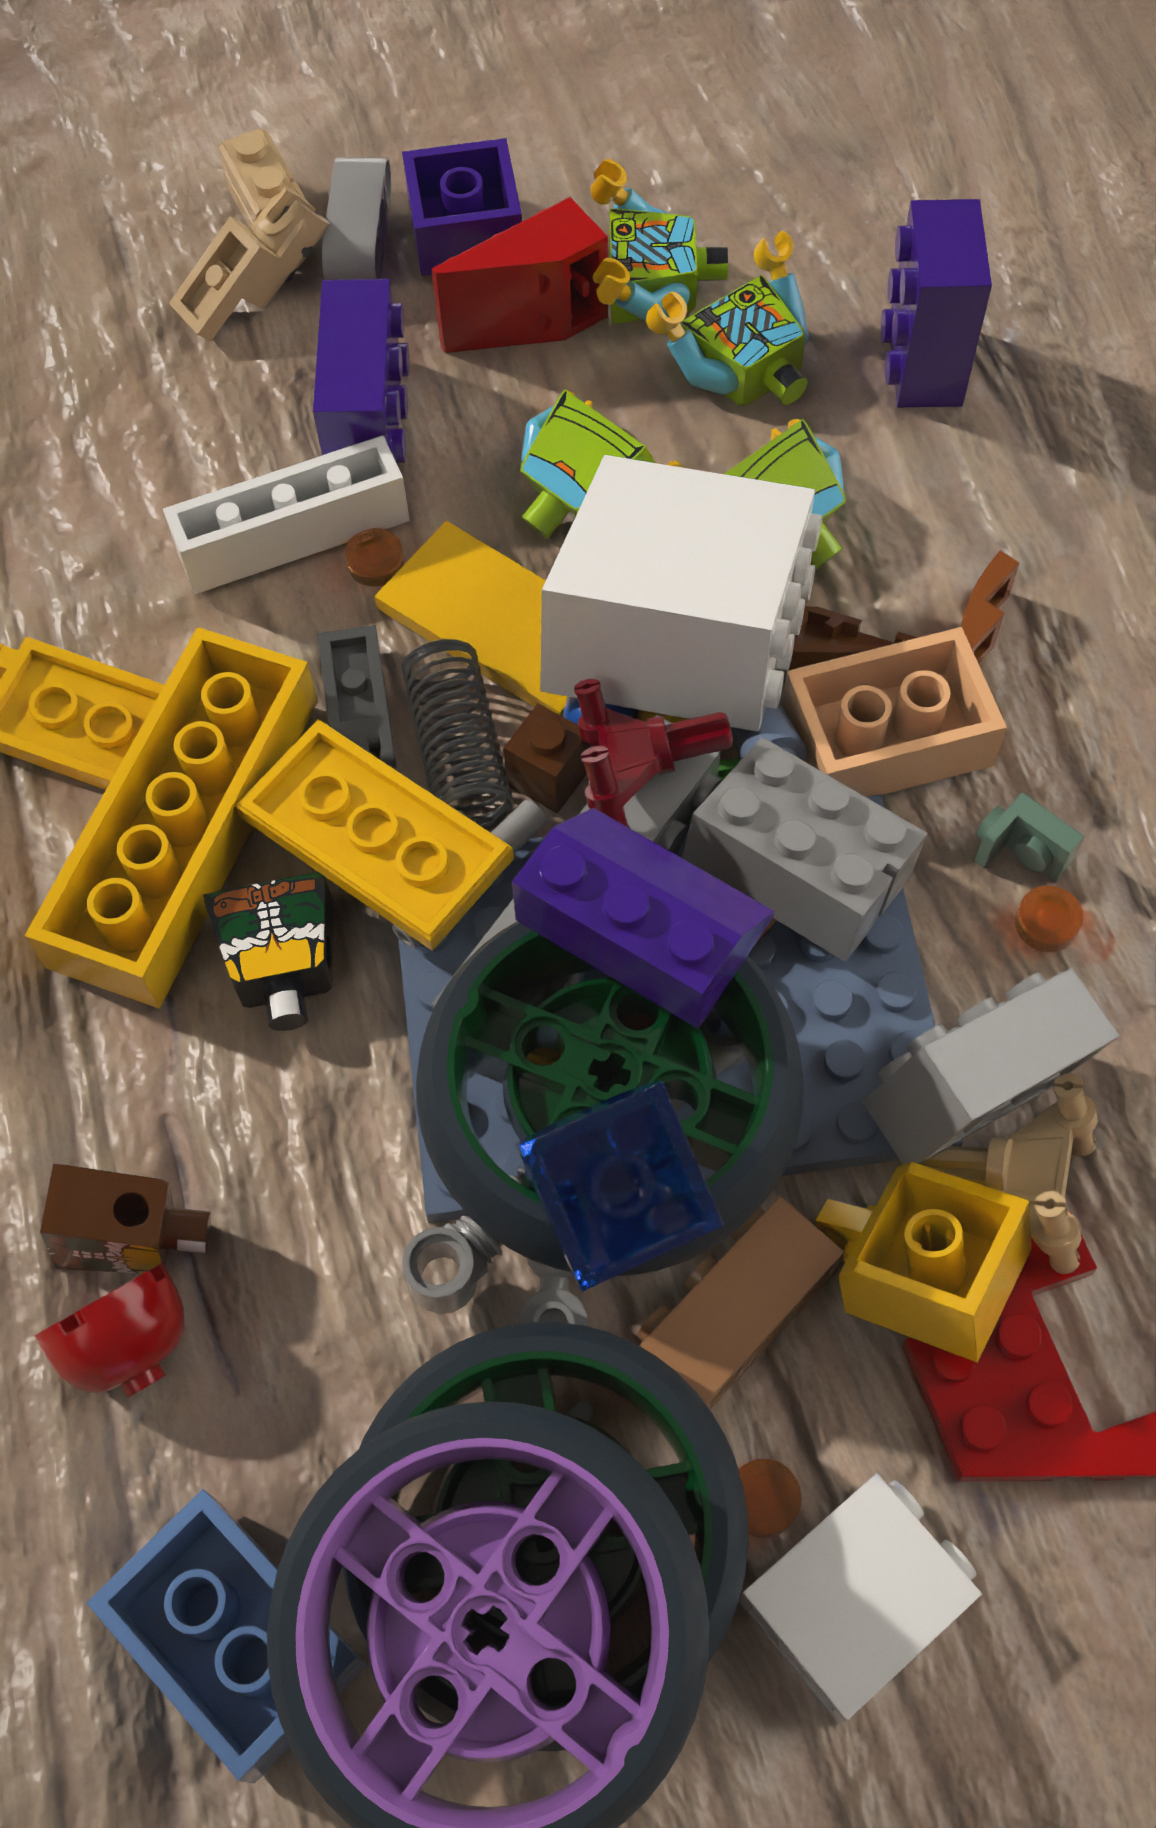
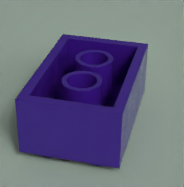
[881,199,992,408]
[313,279,410,463]

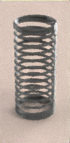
[402,639,514,828]

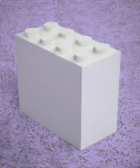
[540,455,822,732]

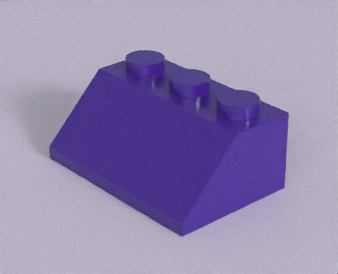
[512,808,775,1028]

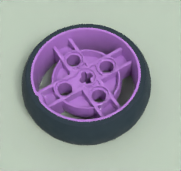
[267,1401,709,1828]

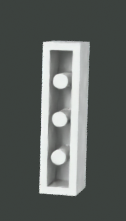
[163,435,410,595]

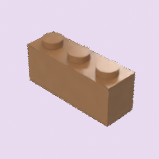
[637,1196,844,1410]

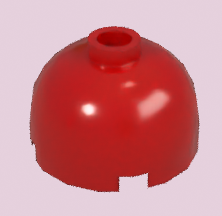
[34,1262,184,1398]

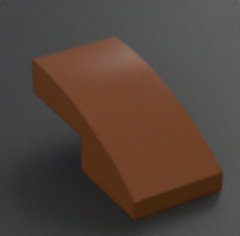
[960,550,1020,664]

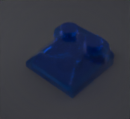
[516,1081,724,1292]

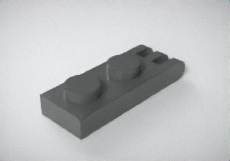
[317,625,397,769]

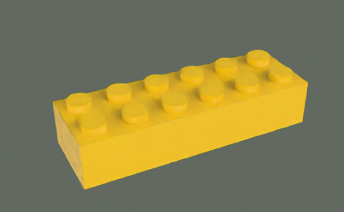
[24,627,318,1009]

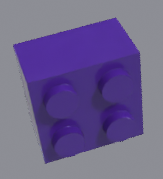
[402,138,522,276]

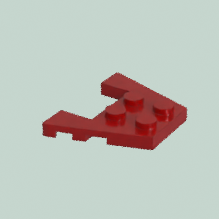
[902,1211,1156,1482]

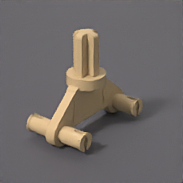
[924,1074,1098,1274]

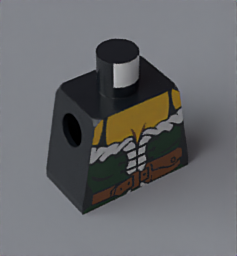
[203,872,334,1031]

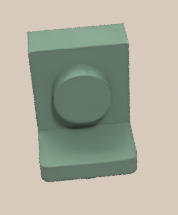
[974,792,1085,882]

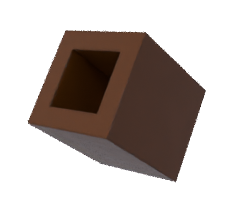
[503,703,590,814]

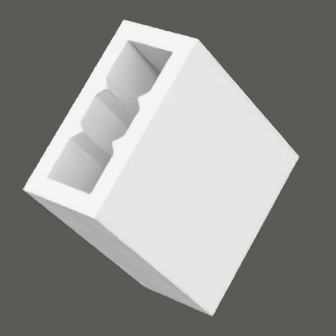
[739,1473,982,1725]

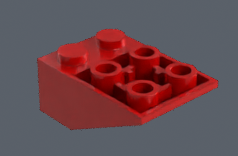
[431,197,608,353]

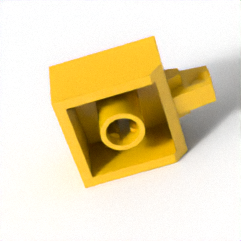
[816,1162,1032,1363]

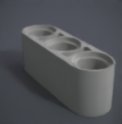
[322,157,391,280]

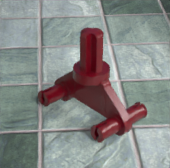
[574,679,733,828]

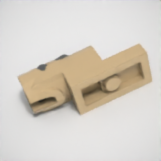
[169,187,330,341]

